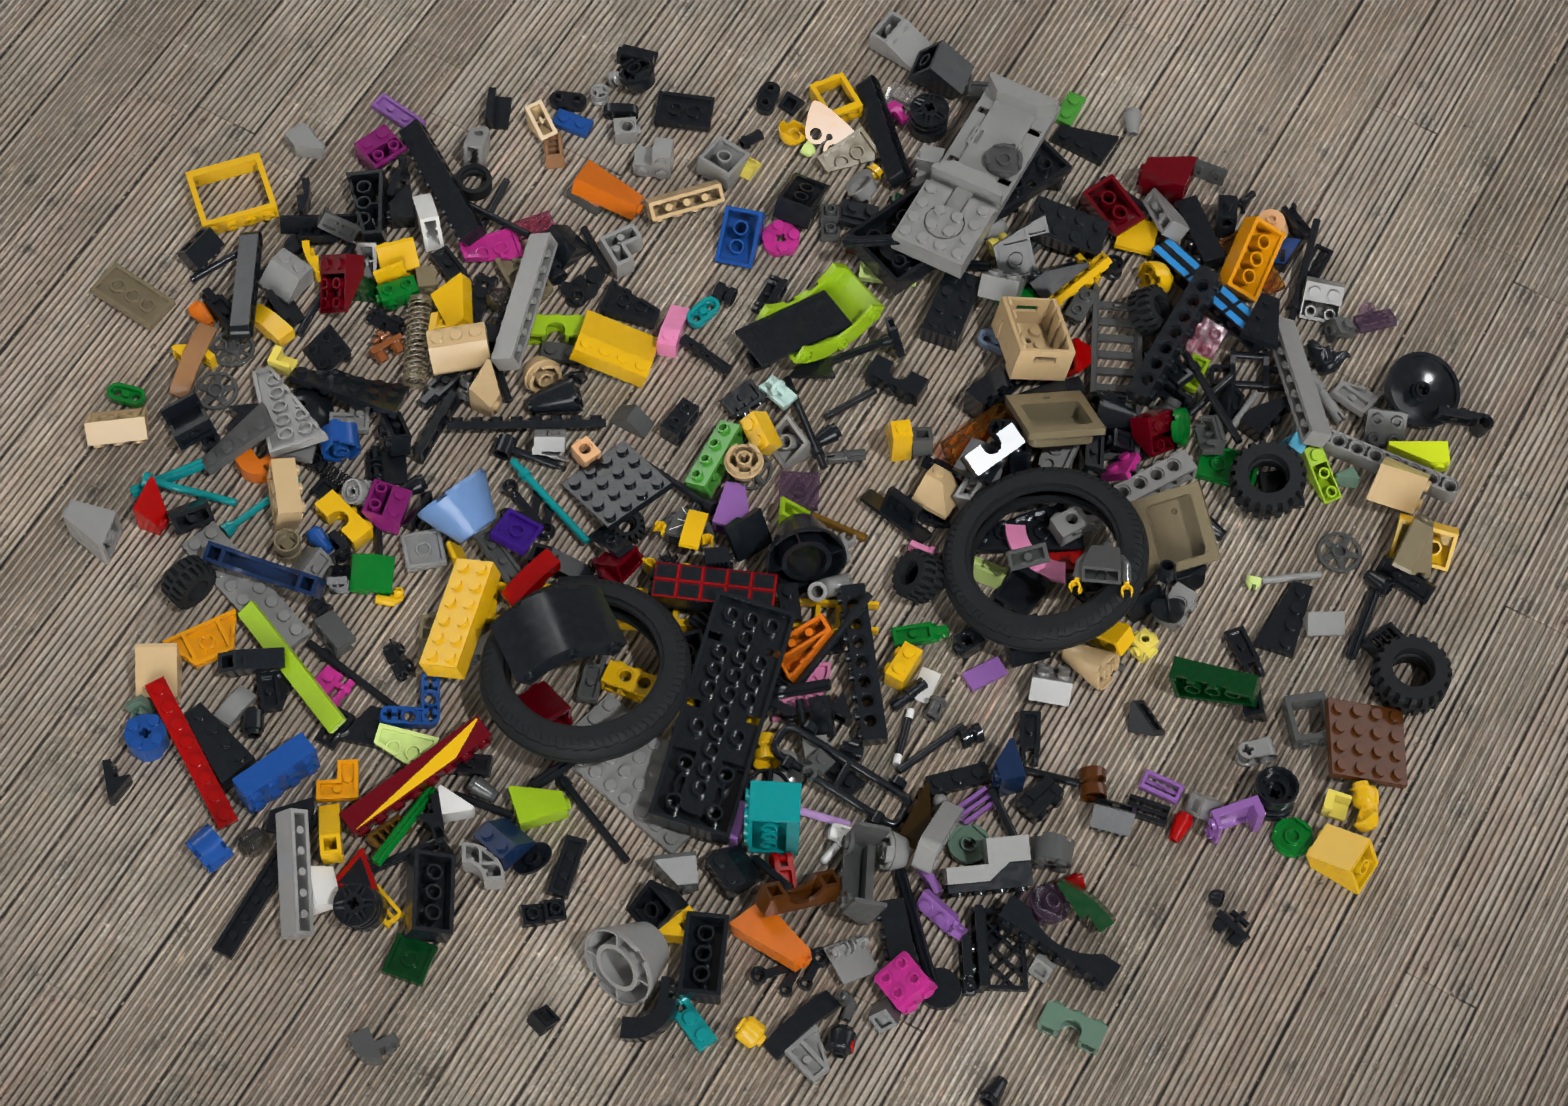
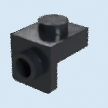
[328,529,352,565]

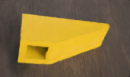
[319,803,345,865]

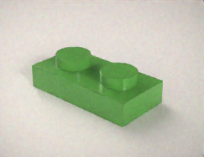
[1055,91,1086,127]

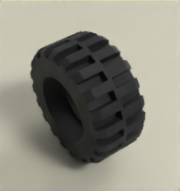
[1229,440,1307,520]
[1370,634,1452,716]

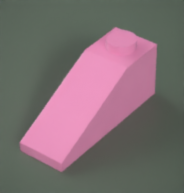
[657,305,690,359]

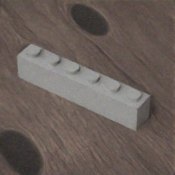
[275,808,314,941]

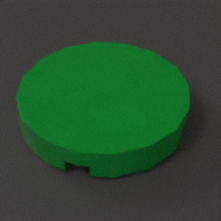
[1171,407,1191,447]
[1271,817,1313,858]

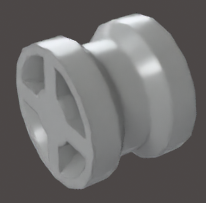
[590,83,609,107]

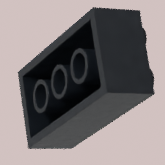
[1026,195,1110,260]
[920,272,981,352]
[404,849,456,943]

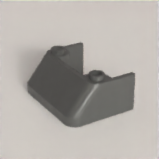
[838,821,891,925]

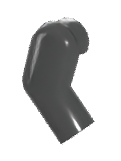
[837,989,857,1023]

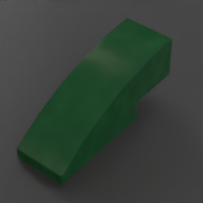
[1057,878,1116,932]

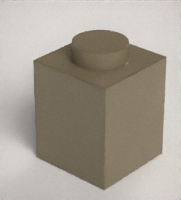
[415,265,438,297]

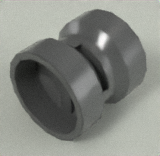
[457,374,476,401]

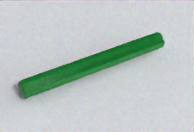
[372,786,437,866]

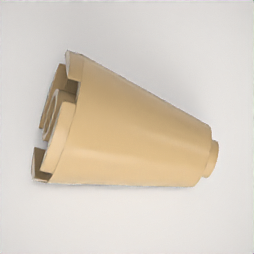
[1061,644,1120,691]

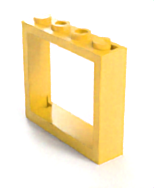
[185,152,279,235]

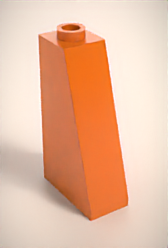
[571,160,644,221]
[729,904,812,972]

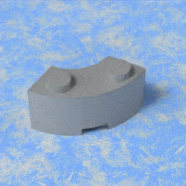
[461,842,506,890]

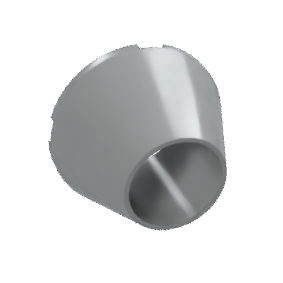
[584,921,669,1006]

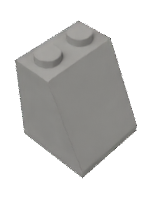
[63,499,123,565]

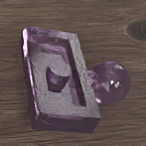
[1353,302,1397,333]

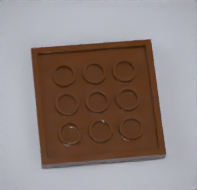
[1324,698,1408,789]

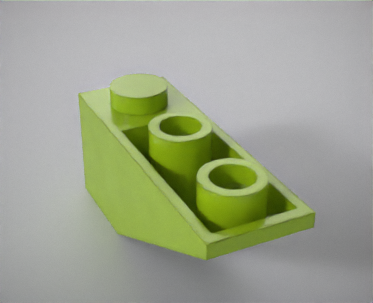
[1297,445,1342,505]

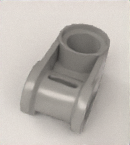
[1235,736,1278,767]

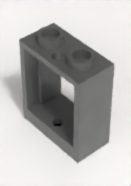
[1281,690,1327,750]

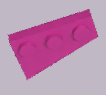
[458,228,524,262]

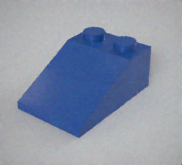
[715,205,767,269]

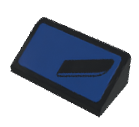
[1272,236,1304,273]

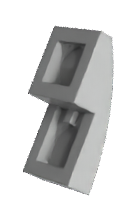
[214,685,257,728]

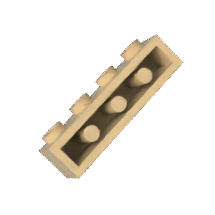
[644,179,725,222]

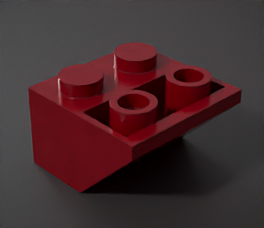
[1130,409,1178,457]

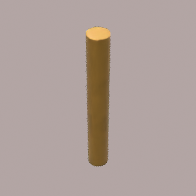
[812,512,868,542]

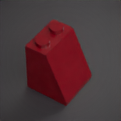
[1136,156,1197,206]
[517,680,573,725]

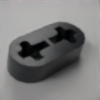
[603,103,639,120]

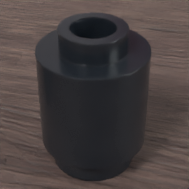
[243,706,264,739]

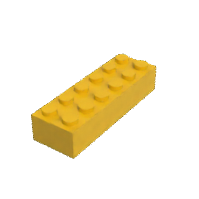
[419,558,501,680]

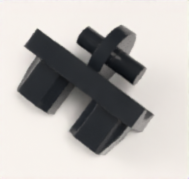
[1212,909,1251,948]

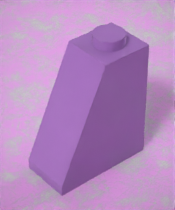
[712,481,749,535]

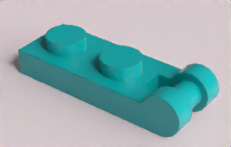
[675,994,717,1053]

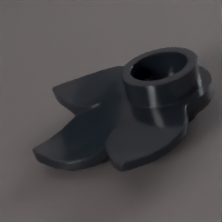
[560,274,599,307]

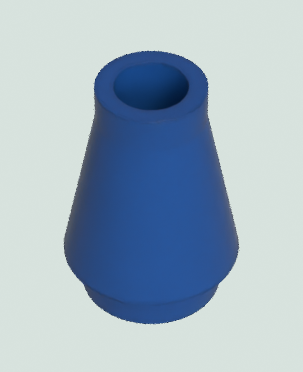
[305,526,334,554]

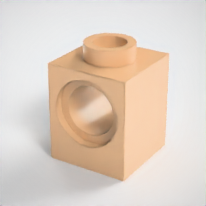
[571,436,601,468]

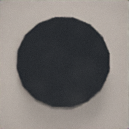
[923,967,962,1011]

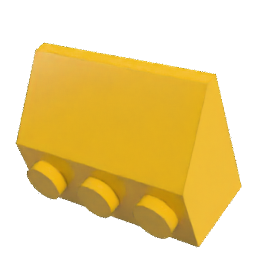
[1389,513,1459,572]

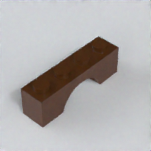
[754,869,842,917]

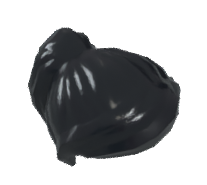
[1306,339,1351,375]

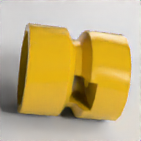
[753,732,780,770]

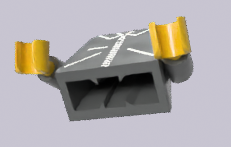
[652,502,715,552]
[1069,541,1133,598]

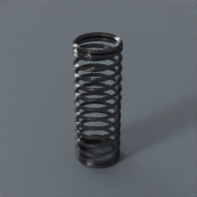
[316,460,353,488]

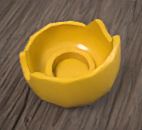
[778,119,806,146]

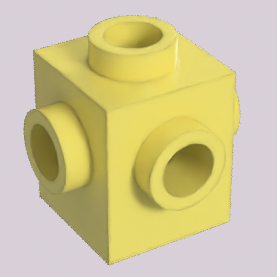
[1128,628,1159,664]

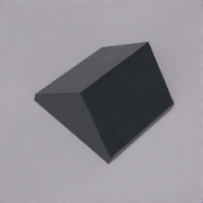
[546,224,591,270]

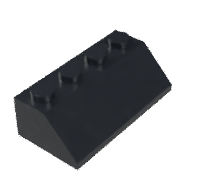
[677,911,730,1005]

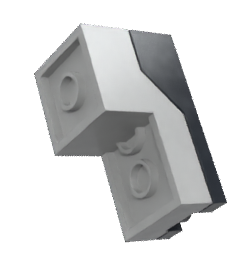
[942,834,1034,898]

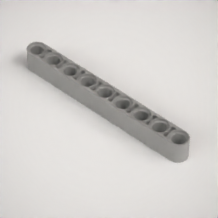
[1290,421,1460,503]

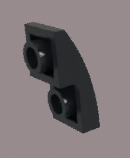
[519,899,567,928]

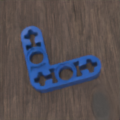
[379,672,440,729]

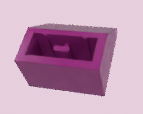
[354,124,407,170]
[362,479,413,535]

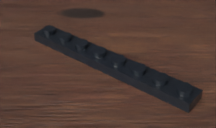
[447,415,606,430]

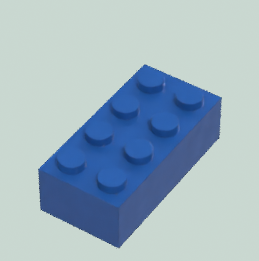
[232,732,320,814]

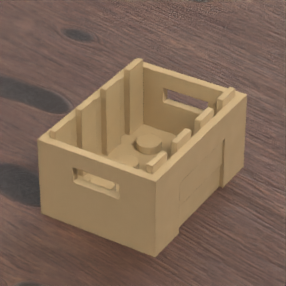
[991,296,1076,381]

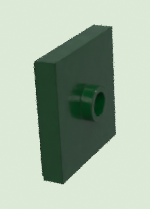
[381,933,438,987]

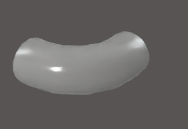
[808,573,853,602]

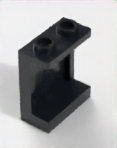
[160,392,217,451]
[989,567,1051,615]

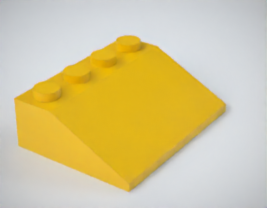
[569,309,658,388]

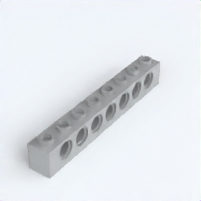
[1048,449,1198,547]

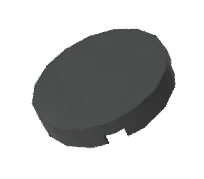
[984,143,1023,178]

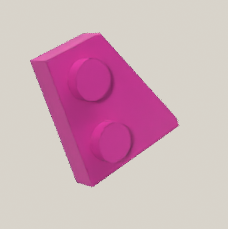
[1101,452,1141,482]

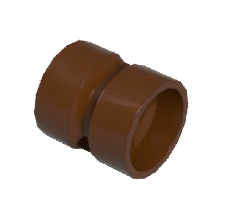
[1079,765,1107,803]

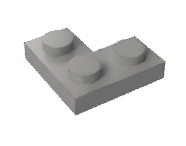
[329,404,370,434]

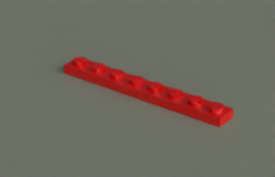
[144,676,238,831]

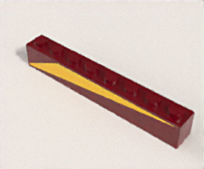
[339,715,493,838]

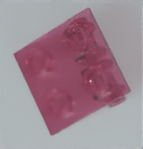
[1186,316,1228,360]

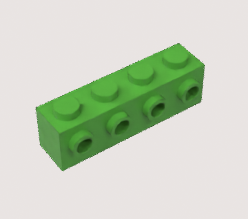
[684,420,746,498]

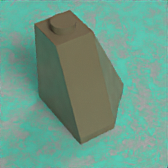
[1392,514,1434,578]

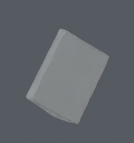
[772,414,811,470]

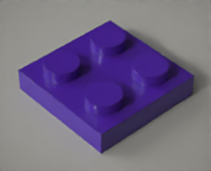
[489,508,544,557]

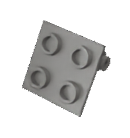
[823,935,880,985]

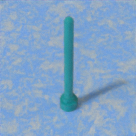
[141,471,238,506]
[219,477,300,538]

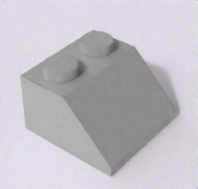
[696,135,750,191]
[259,248,314,305]

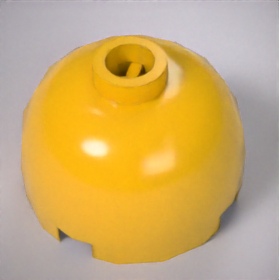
[1137,261,1173,293]

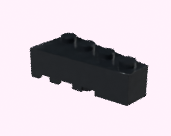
[963,360,1028,424]

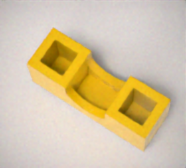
[314,489,374,552]

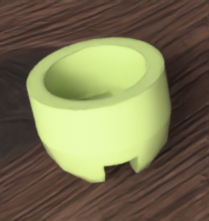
[799,140,816,157]
[1245,575,1262,590]

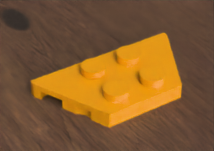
[162,608,237,669]

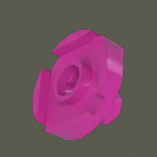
[762,220,800,257]

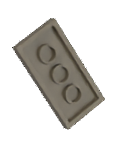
[90,262,176,331]

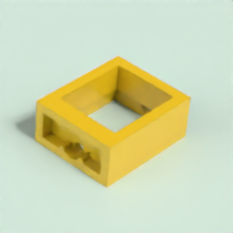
[809,72,863,122]

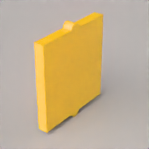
[373,261,408,285]

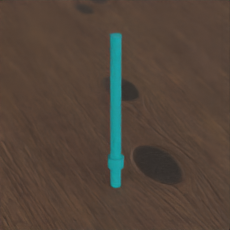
[509,458,590,545]

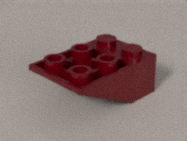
[320,254,364,313]

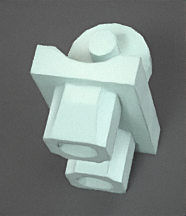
[759,374,797,411]

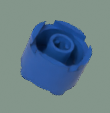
[320,419,361,462]
[124,714,170,762]
[185,823,235,874]

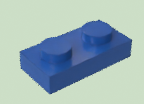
[552,108,594,139]

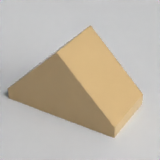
[524,99,558,141]

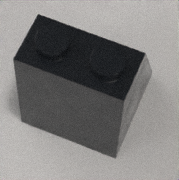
[907,40,974,100]

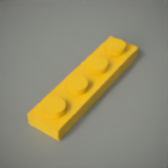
[1049,251,1113,307]

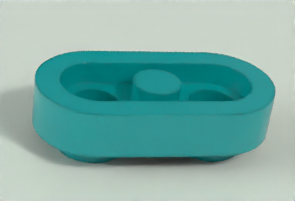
[687,296,720,329]

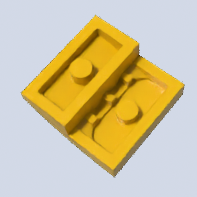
[1114,220,1159,257]

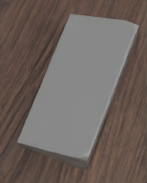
[1302,611,1345,637]

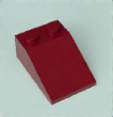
[1078,174,1146,237]

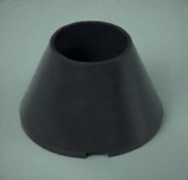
[766,513,847,593]

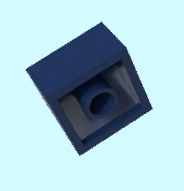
[991,738,1026,797]
[472,818,536,872]

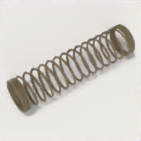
[402,294,434,389]

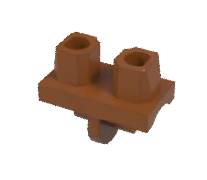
[368,330,405,365]

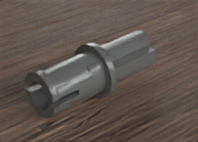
[826,448,866,465]

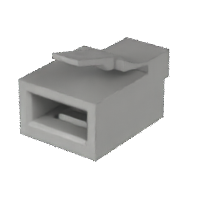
[532,428,568,462]

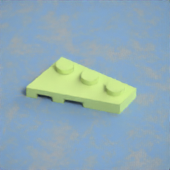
[374,723,440,765]

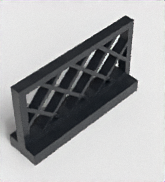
[970,905,1029,993]

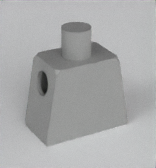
[463,126,490,166]

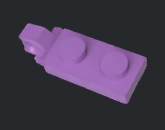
[916,889,969,941]

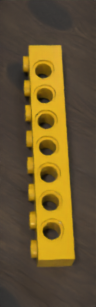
[601,660,760,726]

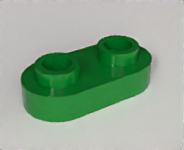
[107,382,146,408]

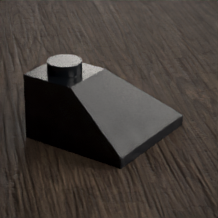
[627,880,689,930]

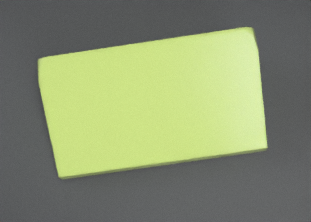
[973,556,1009,590]

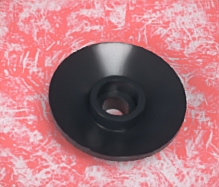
[513,842,552,875]

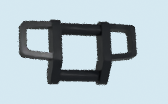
[1209,349,1285,392]

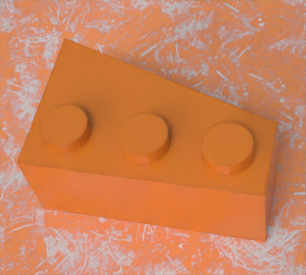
[772,613,835,684]

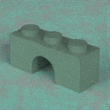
[1037,1000,1108,1056]

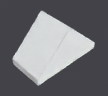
[438,784,475,823]

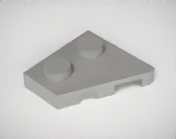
[1330,381,1384,418]

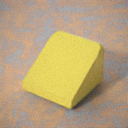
[740,157,762,180]

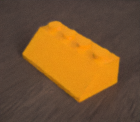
[1220,216,1286,302]

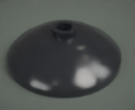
[291,387,334,428]

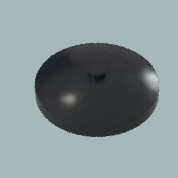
[1384,352,1460,429]

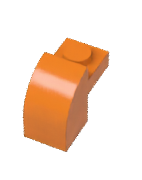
[234,448,278,484]

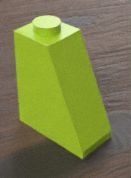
[508,786,572,831]

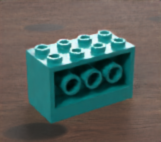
[744,780,802,856]

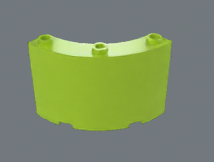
[756,263,885,364]

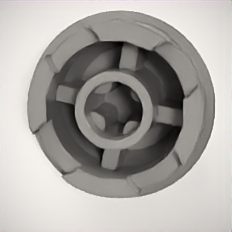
[875,830,910,872]

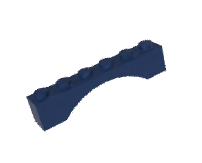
[202,540,327,600]

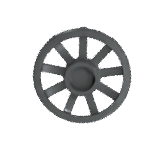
[211,330,255,368]

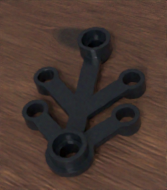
[500,479,555,541]
[750,947,830,998]

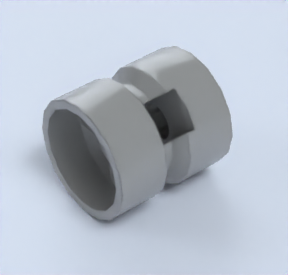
[342,478,373,506]

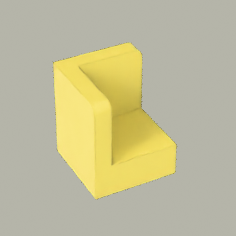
[267,345,298,377]
[1320,789,1352,822]

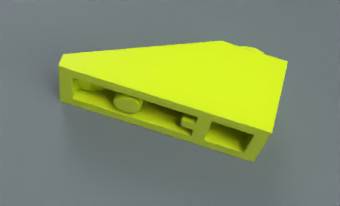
[1386,441,1450,473]

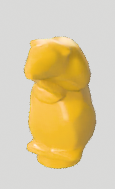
[1349,780,1379,833]

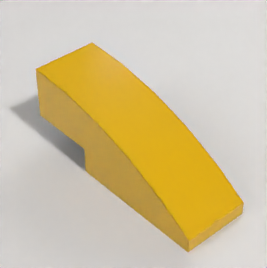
[254,303,296,347]

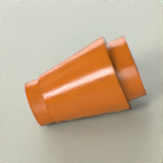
[187,300,216,327]

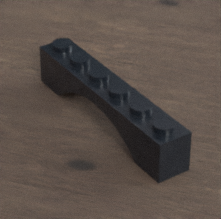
[996,895,1121,992]

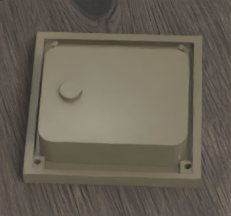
[1005,390,1106,448]
[1130,481,1222,581]

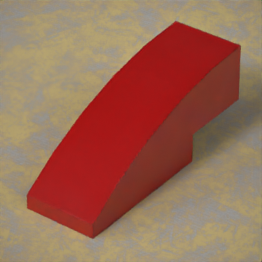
[501,548,561,606]

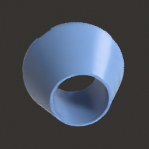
[417,468,496,544]

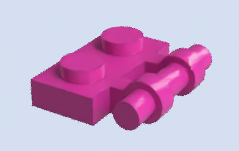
[315,665,355,707]

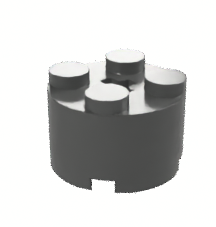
[1030,832,1075,874]

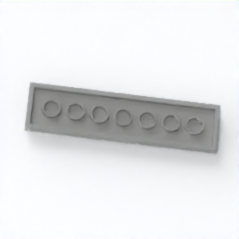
[181,522,312,649]

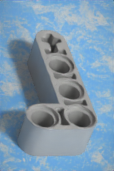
[911,800,964,874]

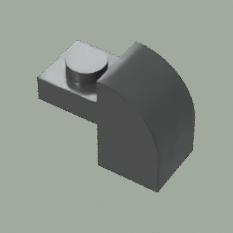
[912,427,933,457]
[348,1027,400,1066]

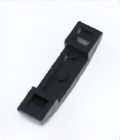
[763,990,841,1061]

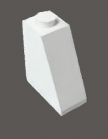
[412,193,444,252]

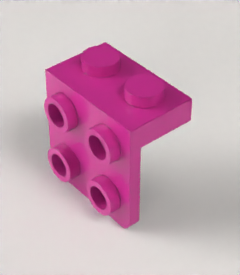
[874,951,938,1015]

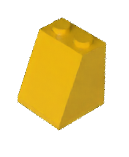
[1306,823,1379,895]

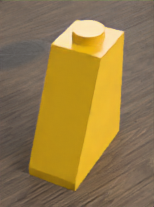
[430,272,473,327]
[885,419,913,462]

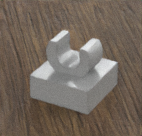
[1028,953,1057,984]

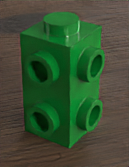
[375,275,421,311]

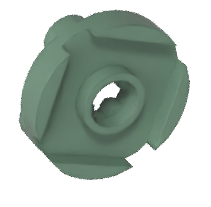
[947,824,989,866]

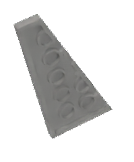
[252,366,329,458]

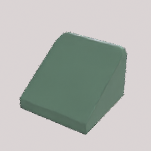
[1335,467,1360,488]

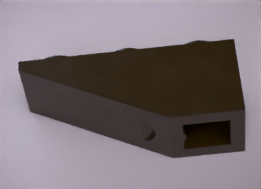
[897,782,931,849]

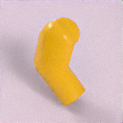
[375,587,405,607]

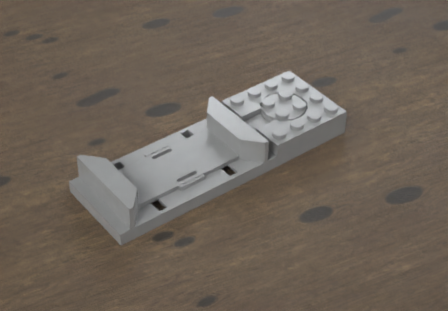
[891,72,1061,278]

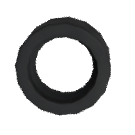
[456,164,492,201]

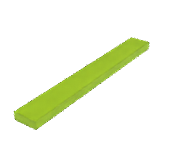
[237,600,347,734]

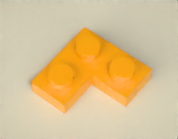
[316,759,359,803]

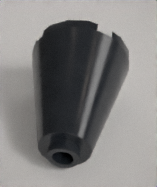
[527,373,584,414]
[1087,391,1137,430]

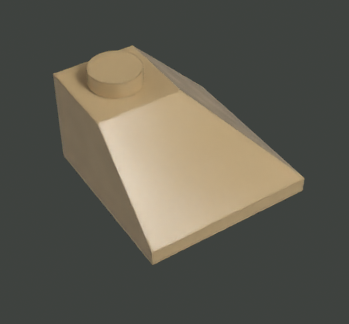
[469,359,502,418]
[912,463,959,520]

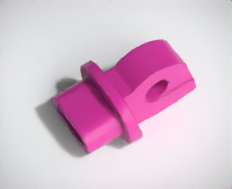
[887,100,909,126]

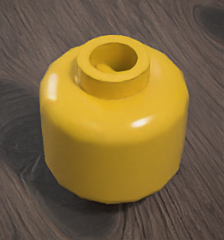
[734,1016,767,1048]

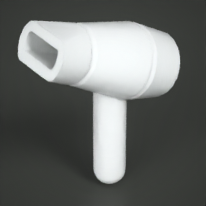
[820,823,852,864]

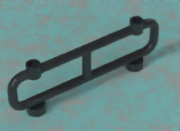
[771,719,912,828]

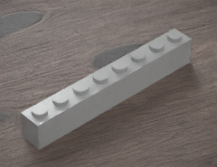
[490,232,558,371]
[1272,317,1332,448]

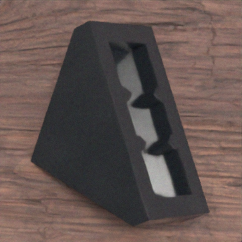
[1128,700,1166,736]

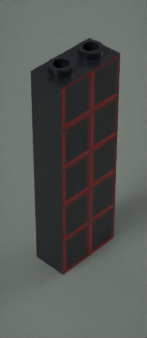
[648,561,778,613]

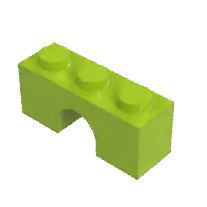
[527,313,584,345]

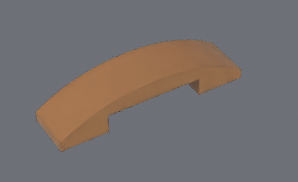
[169,322,218,398]

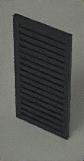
[735,290,852,367]

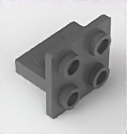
[1363,407,1408,448]

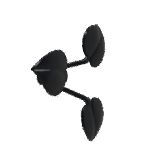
[1143,560,1207,624]

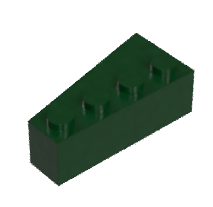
[1169,656,1261,707]

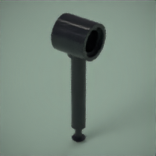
[492,433,567,472]

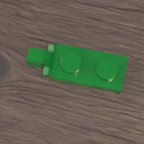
[891,622,949,649]

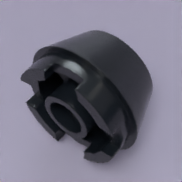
[619,56,655,93]

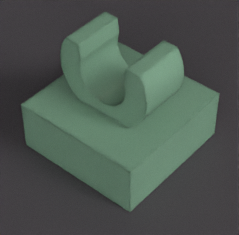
[125,694,155,718]

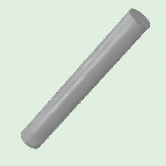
[1232,390,1260,428]
[1261,570,1322,585]

